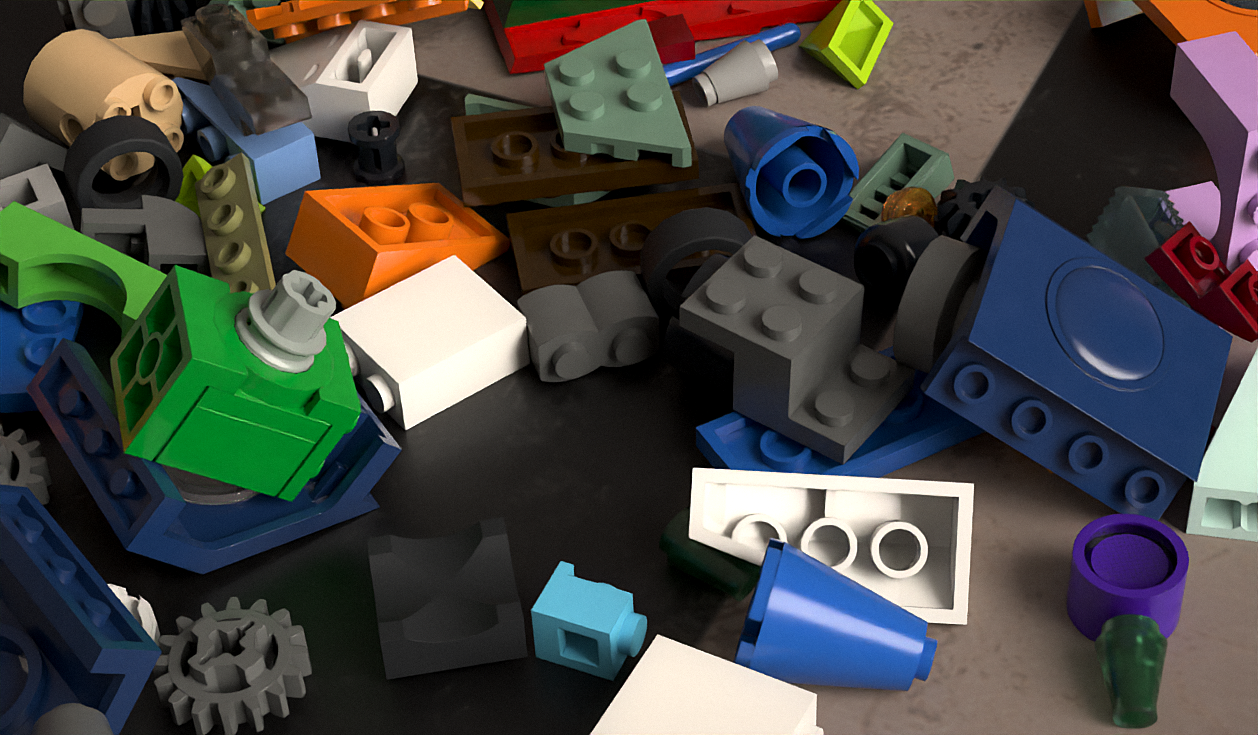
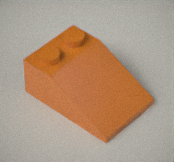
[285,183,510,310]

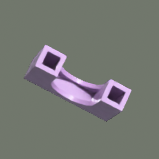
[1150,31,1258,329]

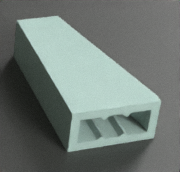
[1186,348,1258,542]

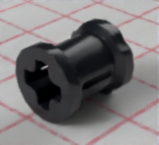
[347,111,405,187]

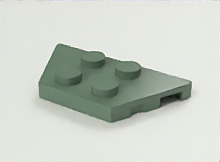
[544,19,692,167]

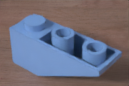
[172,77,321,205]

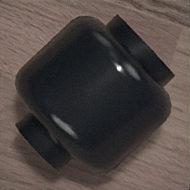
[854,214,939,301]

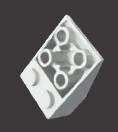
[237,20,418,144]

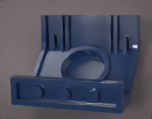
[920,184,1233,521]
[0,484,162,735]

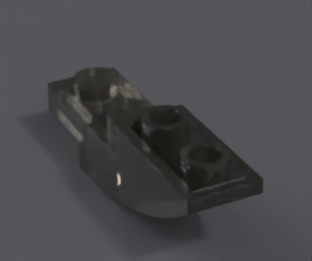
[180,4,312,137]

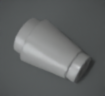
[692,39,778,108]

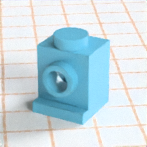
[531,561,647,681]

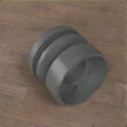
[893,235,988,373]

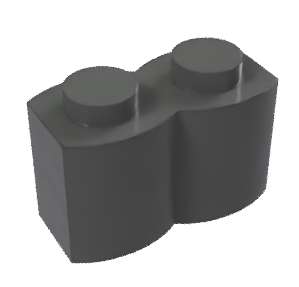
[517,270,660,382]

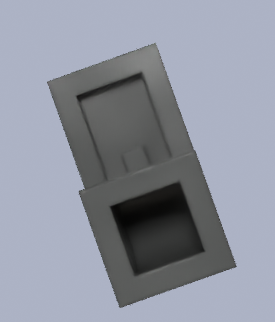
[80,195,210,276]

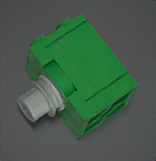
[110,265,362,502]

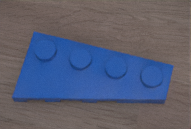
[0,300,86,413]

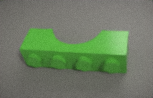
[0,201,167,342]

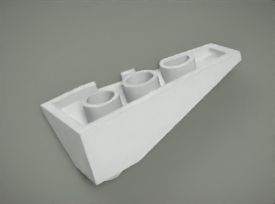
[689,468,974,625]

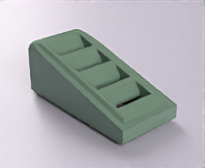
[838,132,955,233]

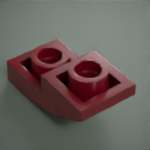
[1144,221,1258,343]

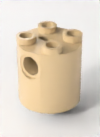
[23,29,184,181]

